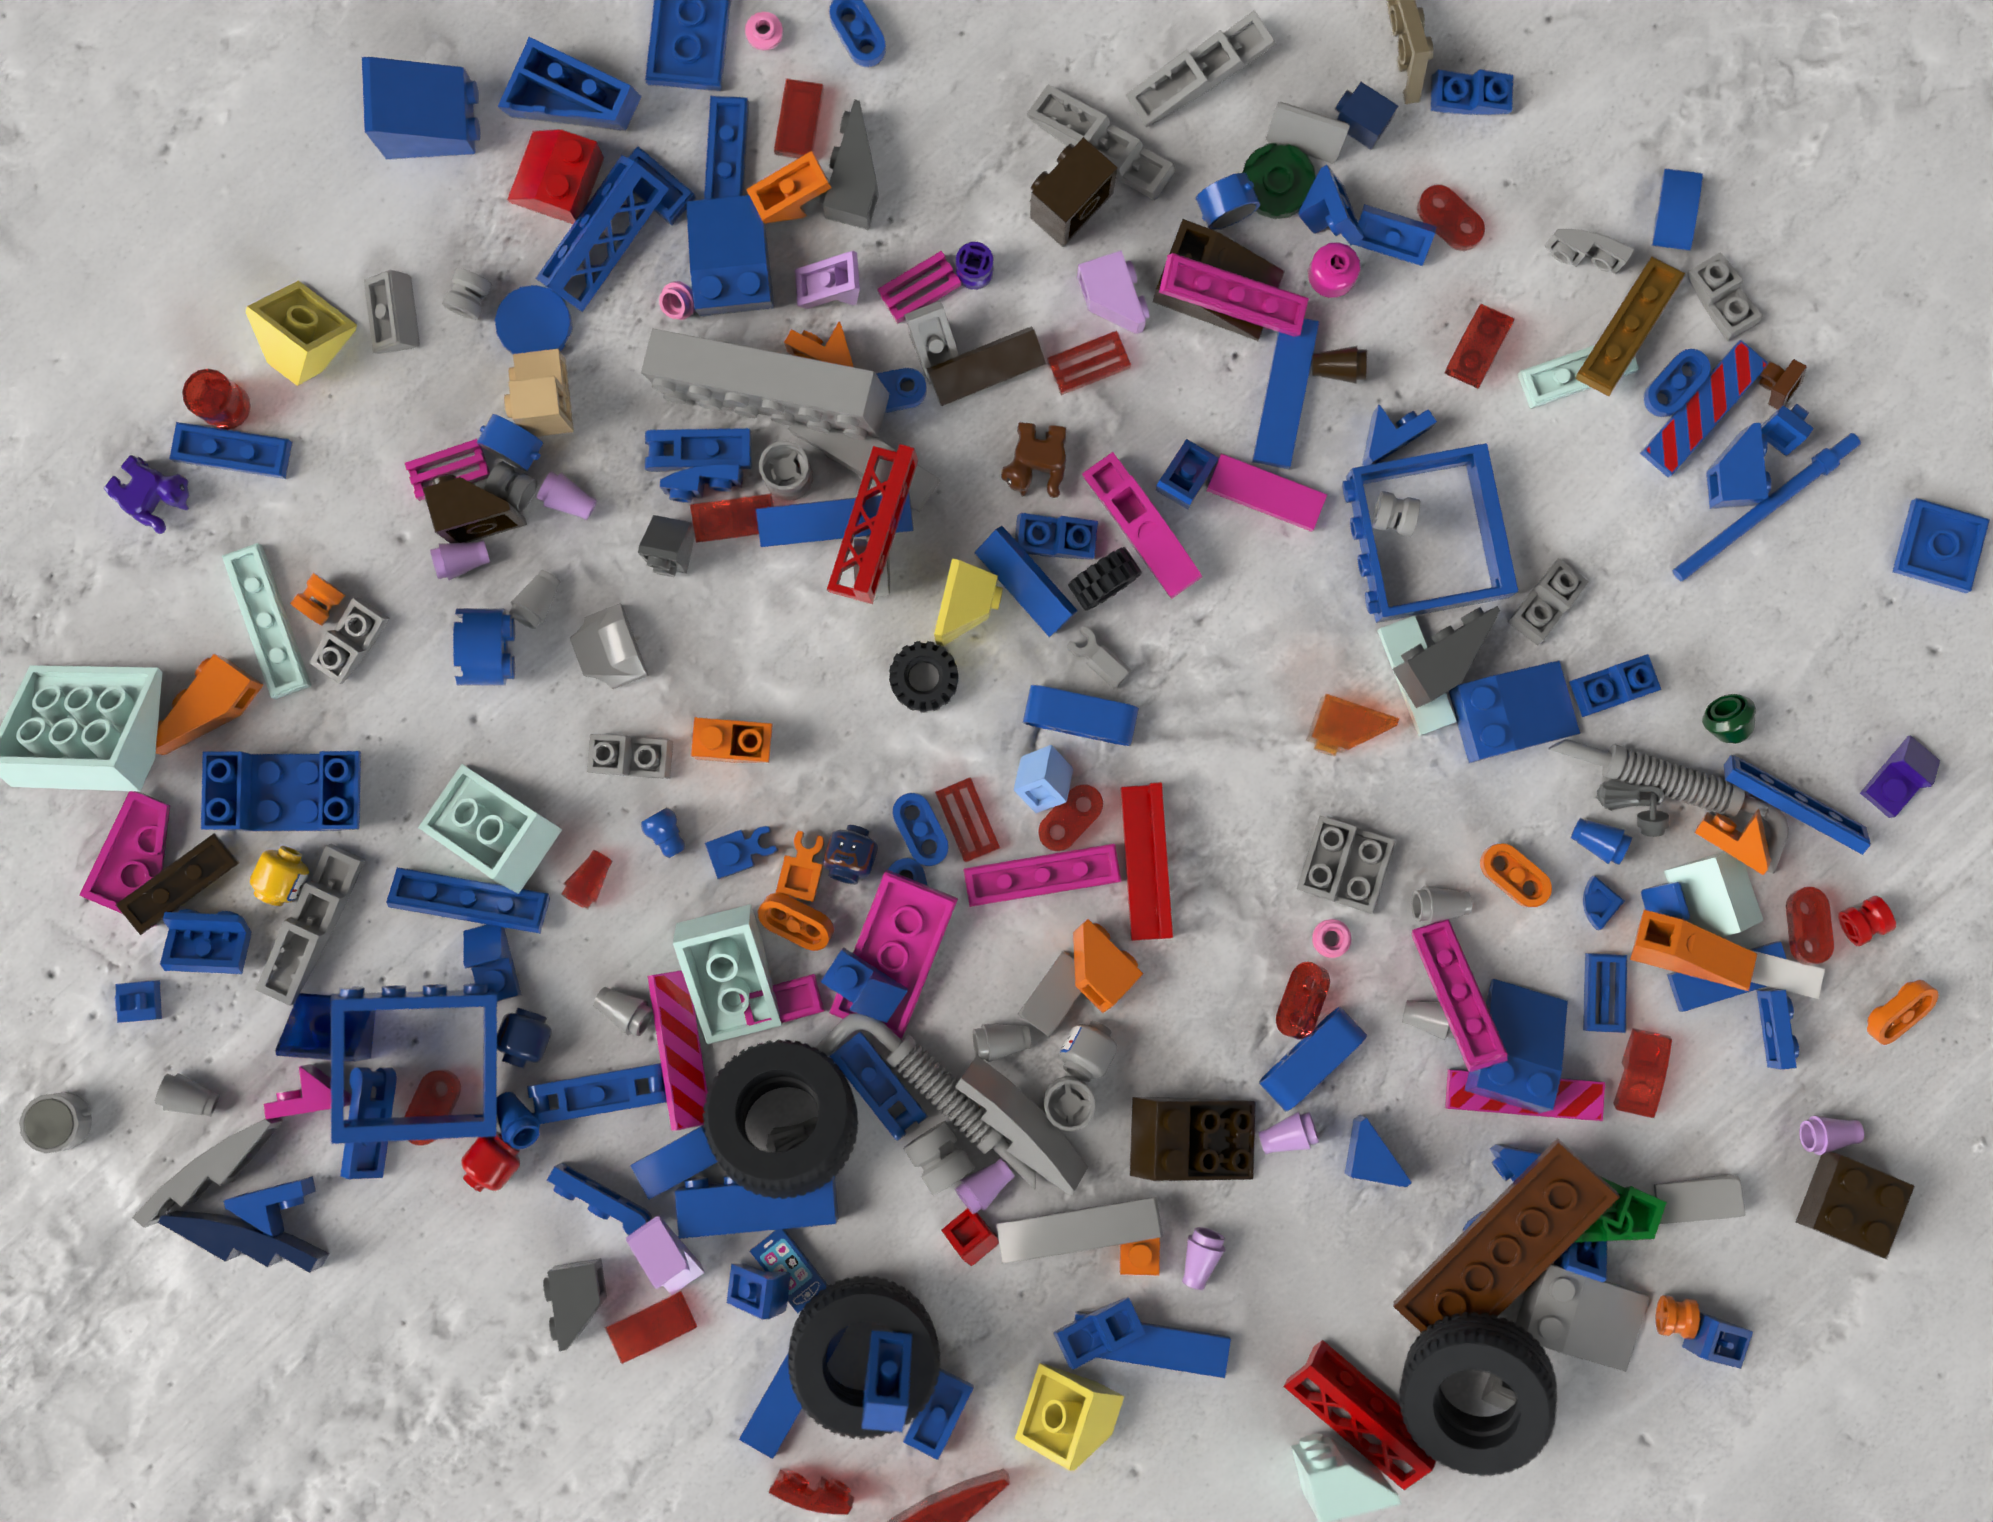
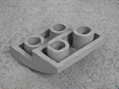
[1297,816,1396,914]

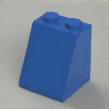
[362,57,480,160]

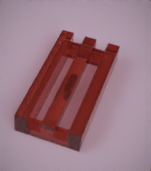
[1047,330,1131,395]
[935,777,1000,863]

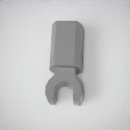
[1067,626,1132,689]

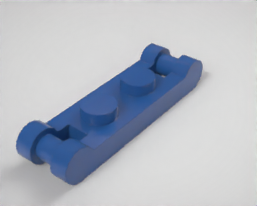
[527,1063,667,1124]

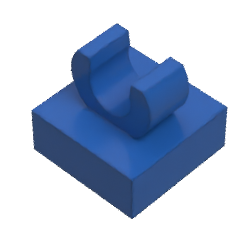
[1761,404,1814,456]
[115,980,162,1023]

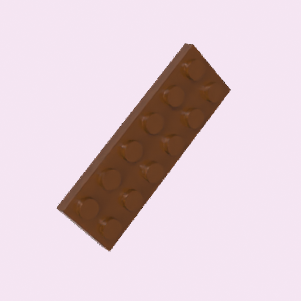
[1393,1138,1619,1332]

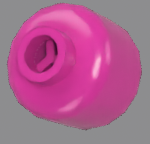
[1308,242,1360,298]

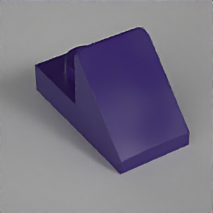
[1860,735,1940,818]

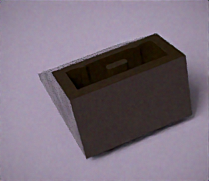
[1153,219,1285,341]
[1130,1097,1256,1181]

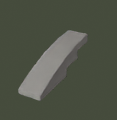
[1125,10,1276,127]
[1027,84,1176,201]
[788,421,940,512]
[255,844,365,1006]
[955,1056,1088,1196]
[132,1117,284,1228]
[996,1197,1163,1264]

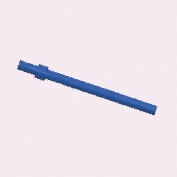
[1672,433,1861,582]

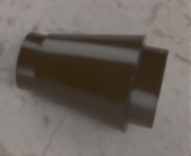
[1313,345,1367,384]

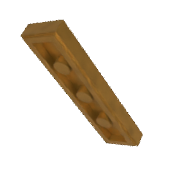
[1576,256,1685,396]

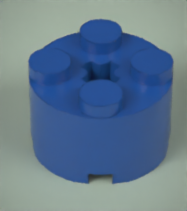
[453,608,515,686]

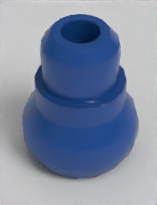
[641,808,685,858]

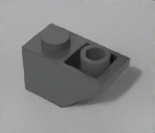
[638,515,696,577]
[543,1258,607,1351]

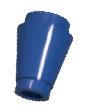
[1570,818,1632,865]
[496,1092,540,1149]

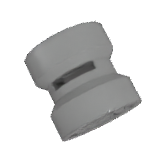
[442,268,492,320]
[484,461,537,512]
[1372,491,1421,537]

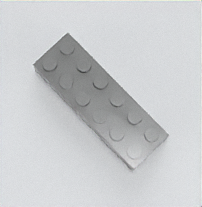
[641,328,889,440]

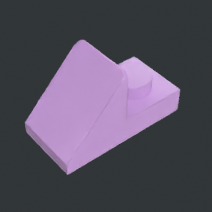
[795,251,860,309]
[626,1215,704,1295]

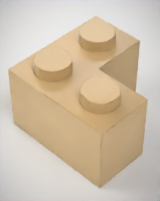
[504,349,574,437]

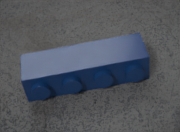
[675,1176,839,1239]

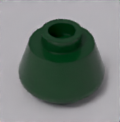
[1702,694,1756,744]

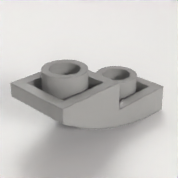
[1544,229,1634,274]
[1687,252,1763,341]
[1508,558,1589,646]
[309,598,390,684]
[587,734,673,779]

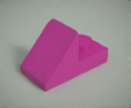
[264,1064,352,1119]

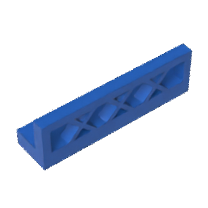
[535,155,669,312]

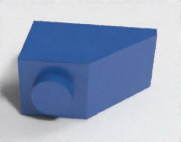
[862,1330,912,1432]

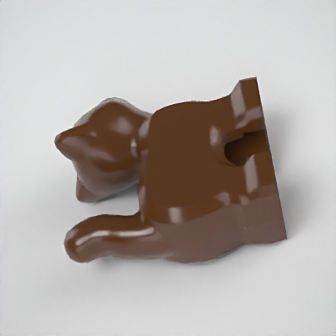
[1001,422,1066,498]

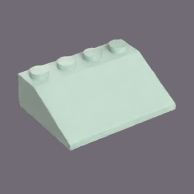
[0,665,162,792]

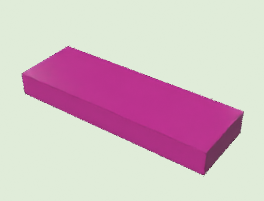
[1206,454,1327,532]

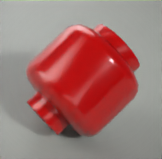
[461,1132,520,1192]

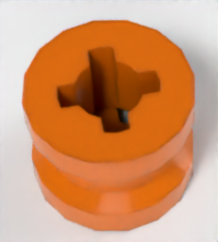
[1655,1295,1700,1339]

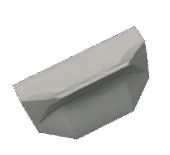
[570,603,649,689]

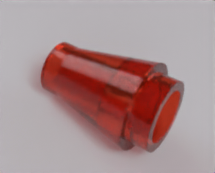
[561,850,613,910]

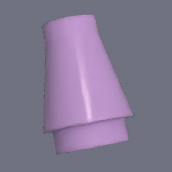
[537,472,597,520]
[430,541,490,580]
[1258,1111,1319,1154]
[1799,1116,1864,1155]
[955,1159,1014,1214]
[1182,1227,1225,1290]

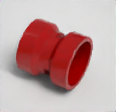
[1838,895,1896,946]

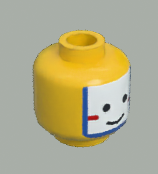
[249,846,309,906]

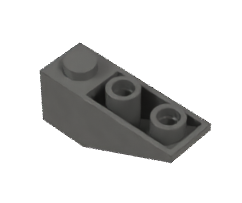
[819,99,879,230]
[1392,606,1500,708]

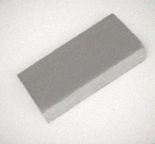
[1266,101,1350,163]
[364,270,420,354]

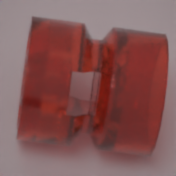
[182,369,251,430]

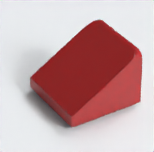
[941,1208,999,1266]

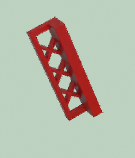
[827,444,918,604]
[1120,782,1173,941]
[1283,1340,1436,1490]

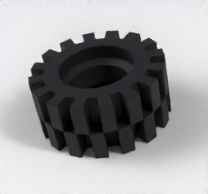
[1068,547,1142,611]
[889,641,958,713]

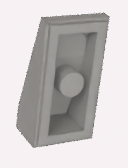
[1018,951,1081,1038]
[1654,1174,1746,1224]

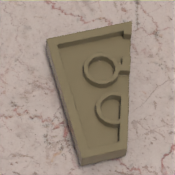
[1386,0,1434,104]

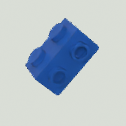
[160,909,252,974]

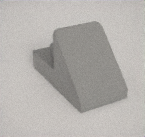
[904,301,959,385]

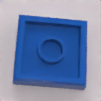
[1892,498,1990,593]

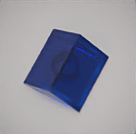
[275,993,376,1062]

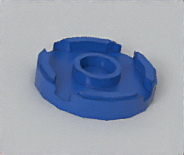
[495,285,573,354]

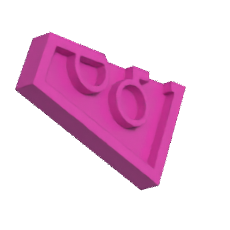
[79,791,170,927]

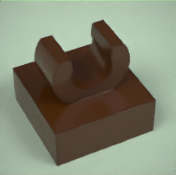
[1758,359,1807,410]

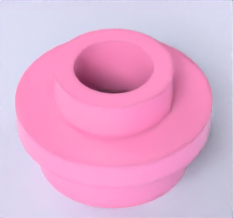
[745,12,783,50]
[659,281,695,320]
[1312,919,1351,958]

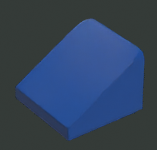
[1641,882,1690,921]

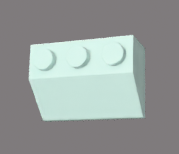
[1291,1434,1401,1522]

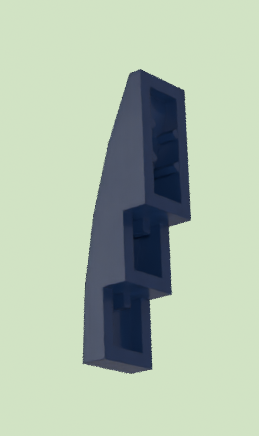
[157,1211,330,1273]

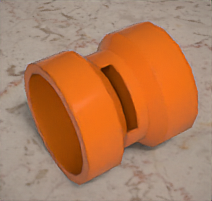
[290,572,346,626]

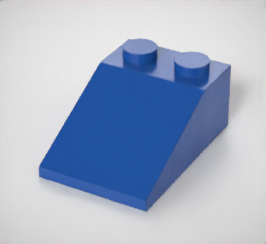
[686,195,774,316]
[1448,661,1580,763]
[1464,979,1568,1113]

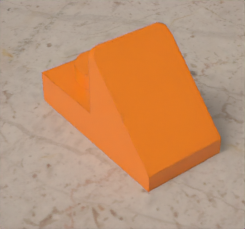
[746,151,832,223]
[784,321,854,367]
[1695,809,1771,876]

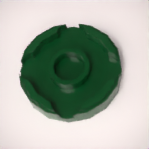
[1242,143,1316,219]

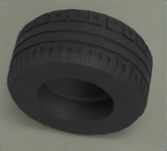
[703,1039,858,1199]
[788,1276,940,1439]
[1400,1312,1557,1476]

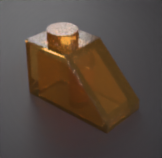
[1306,694,1399,756]

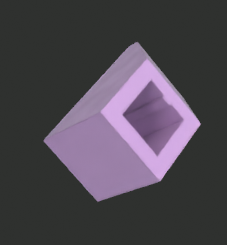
[1077,251,1149,334]

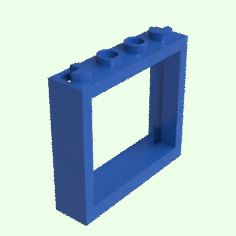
[1342,443,1518,623]
[331,983,497,1144]

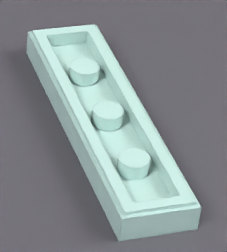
[222,543,311,699]

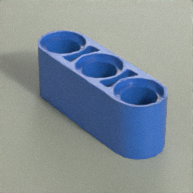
[1022,685,1139,746]
[1259,1006,1367,1112]

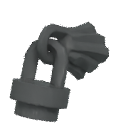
[1597,779,1669,837]

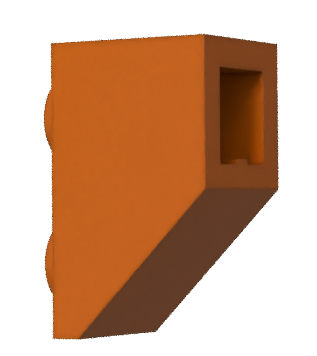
[691,717,773,763]
[1073,919,1143,1013]

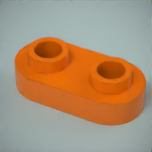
[1480,843,1552,907]
[758,893,834,951]
[1867,980,1938,1045]

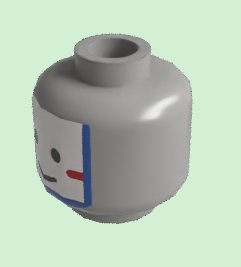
[1060,1021,1117,1082]

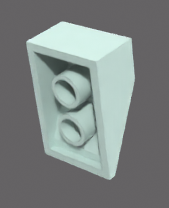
[418,764,562,894]
[673,904,782,1044]

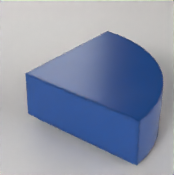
[1583,876,1625,930]

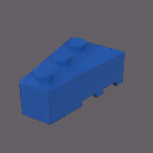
[498,37,642,131]

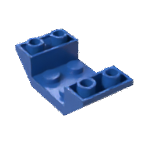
[201,751,361,832]

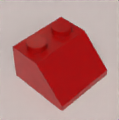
[507,129,604,224]

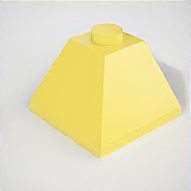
[246,280,357,386]
[934,558,1003,646]
[1015,1363,1124,1471]

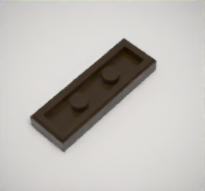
[927,326,1046,406]
[116,833,239,935]

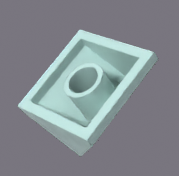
[1664,851,1764,937]

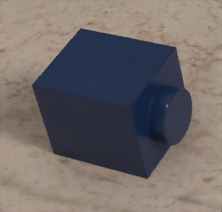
[1335,82,1398,150]

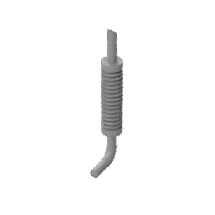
[1548,739,1789,874]
[816,1013,1036,1189]

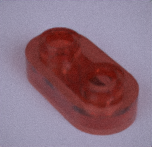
[1417,185,1485,251]
[1038,784,1103,852]
[1786,887,1834,966]
[1276,962,1330,1040]
[404,1069,461,1146]

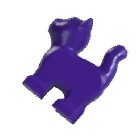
[104,455,189,534]

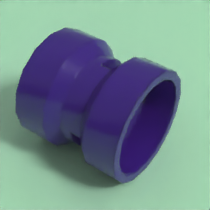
[956,242,993,290]

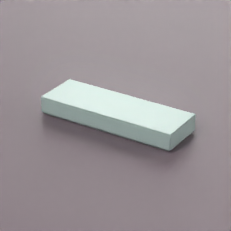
[1517,345,1639,409]
[1377,615,1457,736]

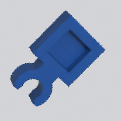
[705,826,778,879]

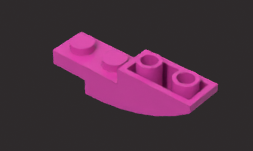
[1082,452,1202,599]

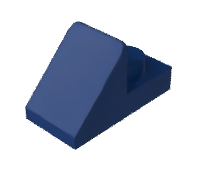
[1299,165,1364,245]
[1362,405,1437,466]
[1156,439,1219,509]
[463,924,522,1002]
[821,947,908,1022]
[223,1176,316,1237]
[726,1263,791,1319]

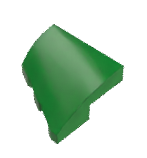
[1573,1176,1667,1243]

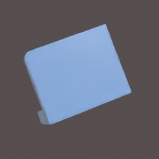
[1014,745,1073,813]

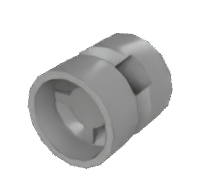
[759,441,813,501]
[1043,1076,1096,1131]
[903,1120,975,1195]

